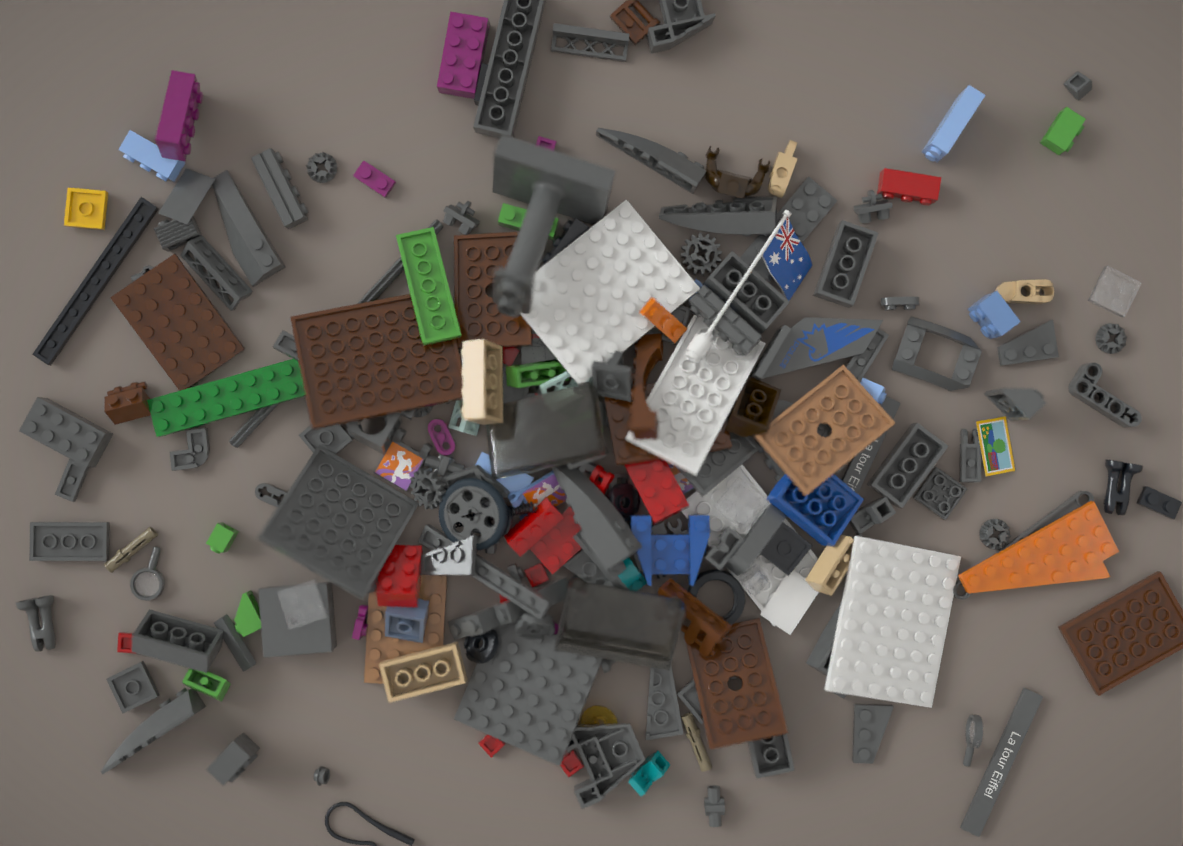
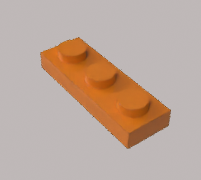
[639,297,687,343]

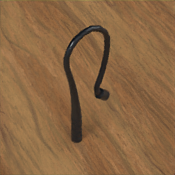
[325,802,415,846]

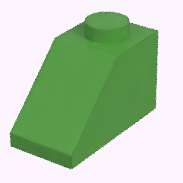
[234,591,261,637]

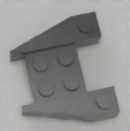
[647,0,715,54]

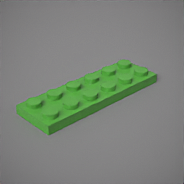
[396,227,461,346]

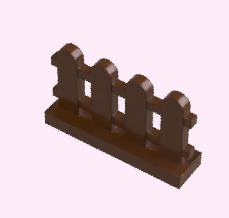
[652,578,732,657]

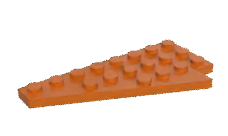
[958,501,1119,593]

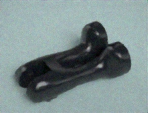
[1104,460,1143,515]

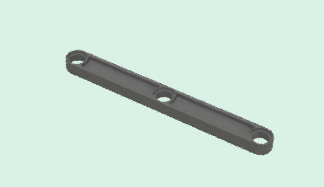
[953,491,1094,600]

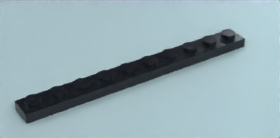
[32,197,159,366]

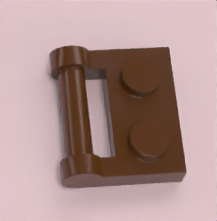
[610,0,661,45]

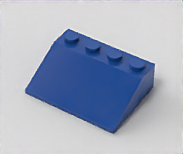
[766,474,864,546]

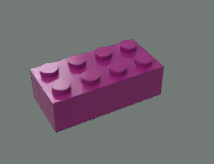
[437,11,490,99]
[155,70,203,161]

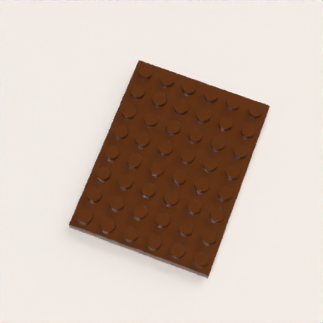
[290,294,463,430]

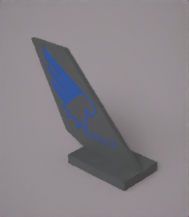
[749,317,883,380]

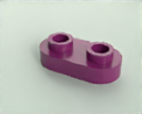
[428,419,456,455]

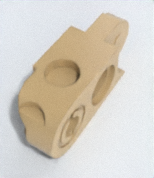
[768,140,797,198]
[995,279,1054,304]

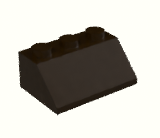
[725,377,781,437]

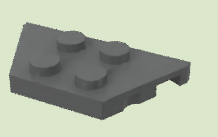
[442,465,510,513]

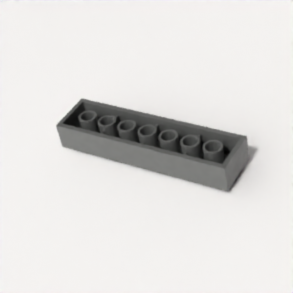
[473,0,546,138]

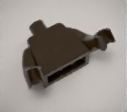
[705,146,770,199]

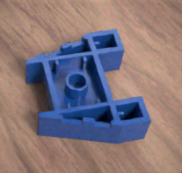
[630,515,710,586]

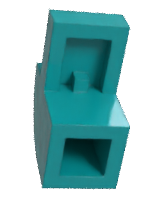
[618,558,647,594]
[628,750,670,796]

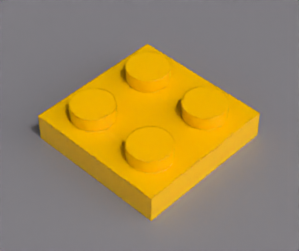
[64,188,108,230]

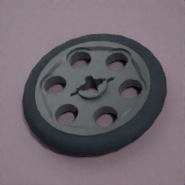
[439,478,508,551]

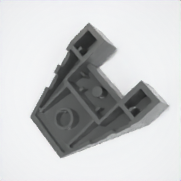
[566,723,646,809]

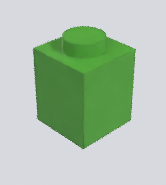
[206,522,239,554]

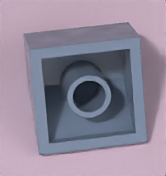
[385,599,429,643]

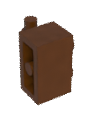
[104,382,151,425]

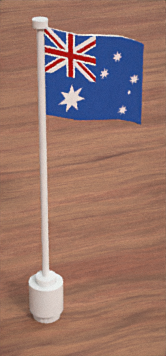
[685,210,812,363]

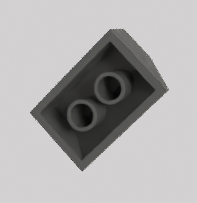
[984,388,1046,421]

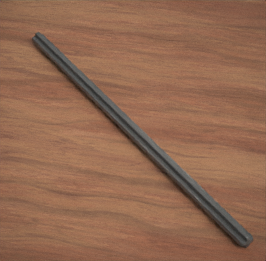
[229,219,443,448]

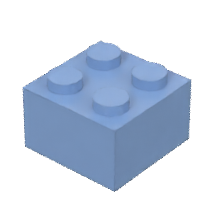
[968,291,1020,339]

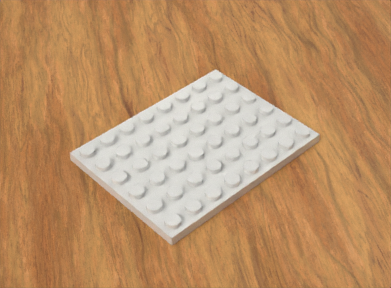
[520,200,700,387]
[825,536,961,708]

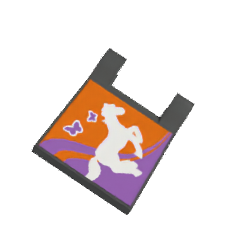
[374,428,433,492]

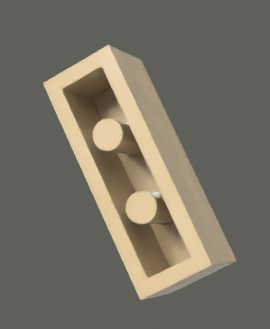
[805,535,854,596]

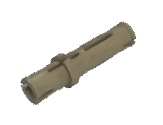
[104,526,158,573]
[681,712,713,772]

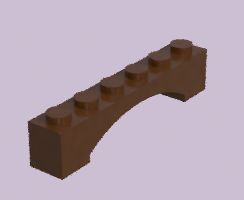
[628,334,664,440]

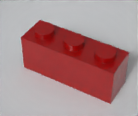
[877,168,942,205]
[504,497,564,557]

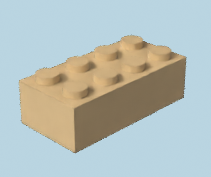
[461,339,503,425]
[379,642,467,703]

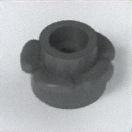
[314,766,330,786]

